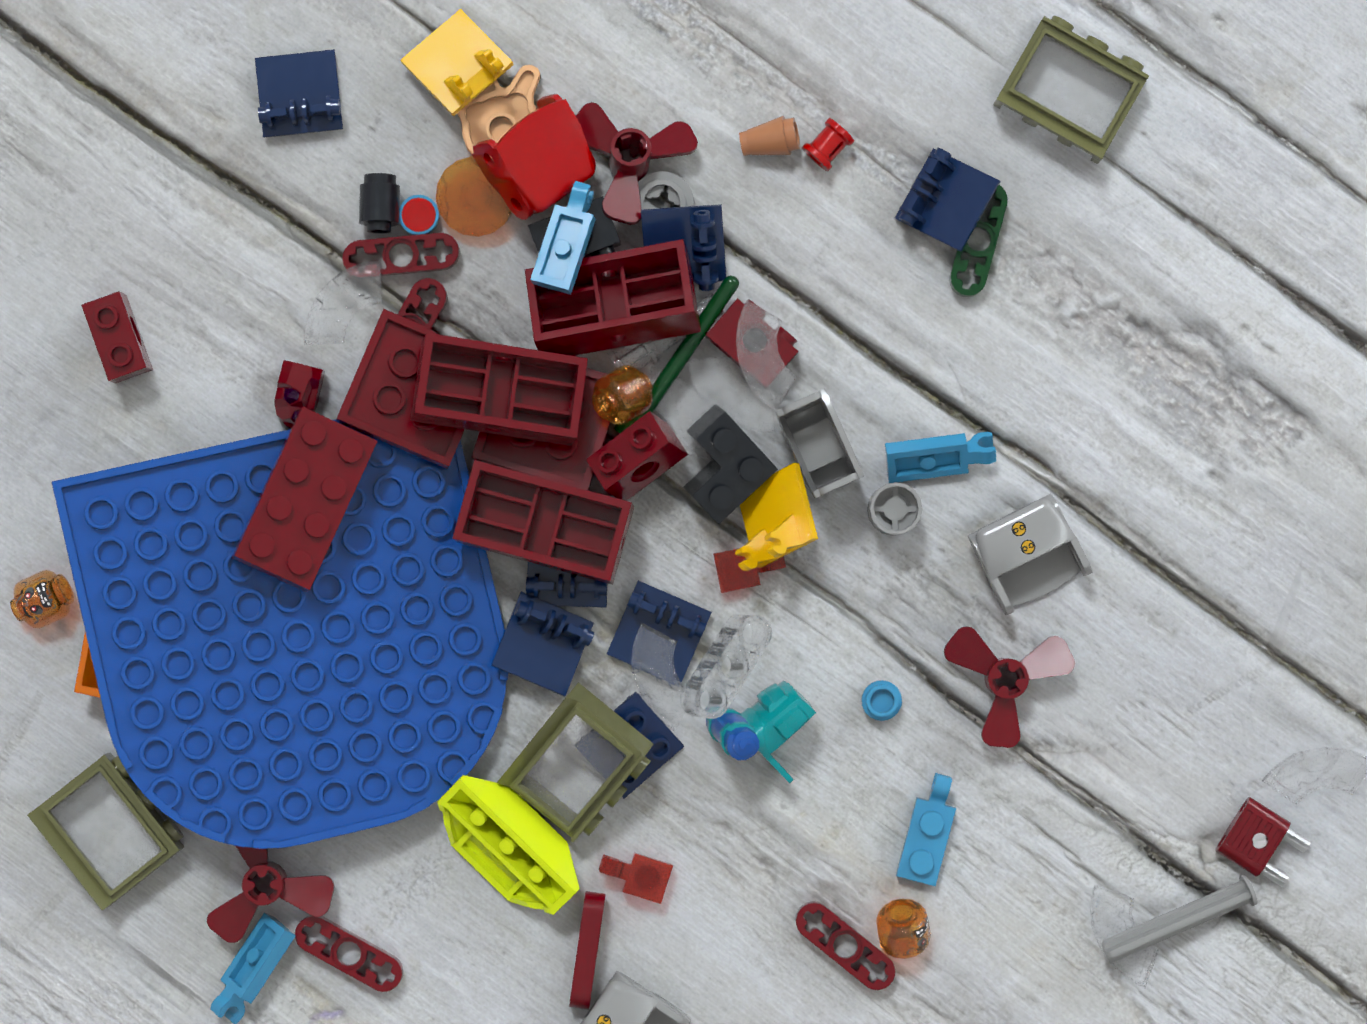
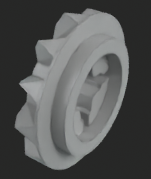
[637,171,694,228]

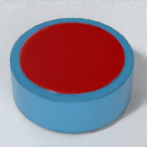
[399,195,440,235]

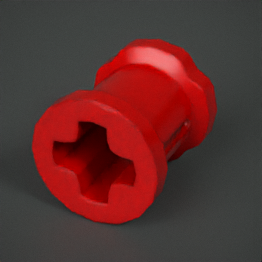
[801,118,855,172]

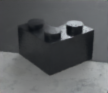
[683,404,778,524]

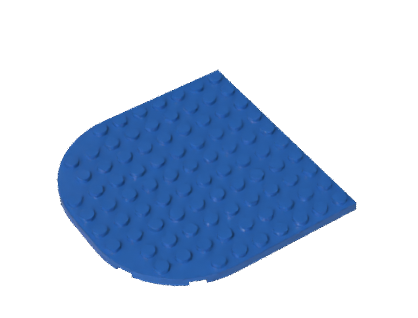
[51,419,508,849]

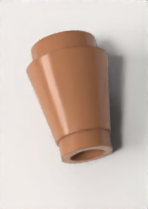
[739,116,800,156]

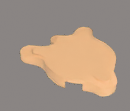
[457,65,540,160]

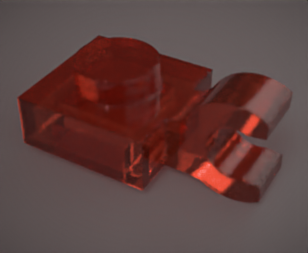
[713,548,786,593]
[598,852,673,904]

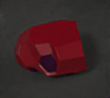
[274,360,325,427]

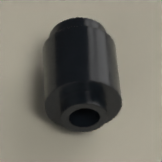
[359,173,400,234]

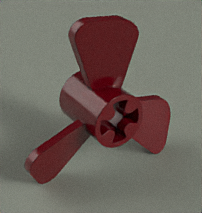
[576,102,698,225]
[944,626,1075,748]
[207,846,335,943]

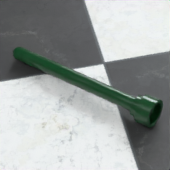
[614,275,739,433]

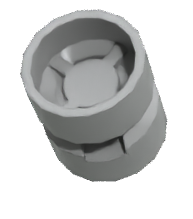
[867,482,923,536]

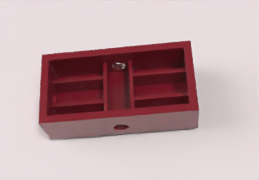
[524,239,701,356]
[410,332,588,446]
[232,407,377,592]
[452,460,634,585]

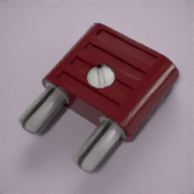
[1215,797,1311,887]

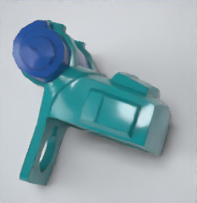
[706,681,816,784]

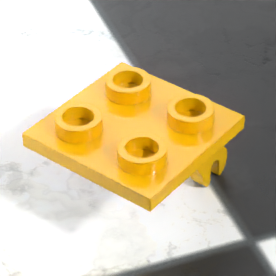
[400,9,514,117]
[735,463,818,571]

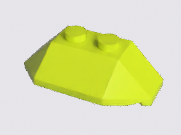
[437,775,580,915]

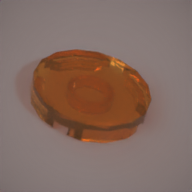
[436,156,512,237]

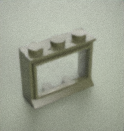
[993,16,1149,164]
[497,682,654,842]
[27,752,184,910]

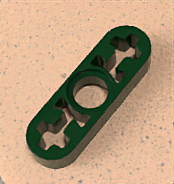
[949,185,1008,297]

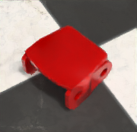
[472,94,596,220]

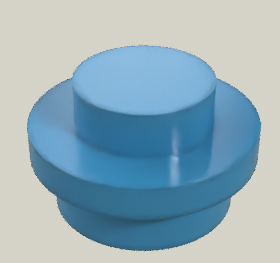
[861,680,902,721]

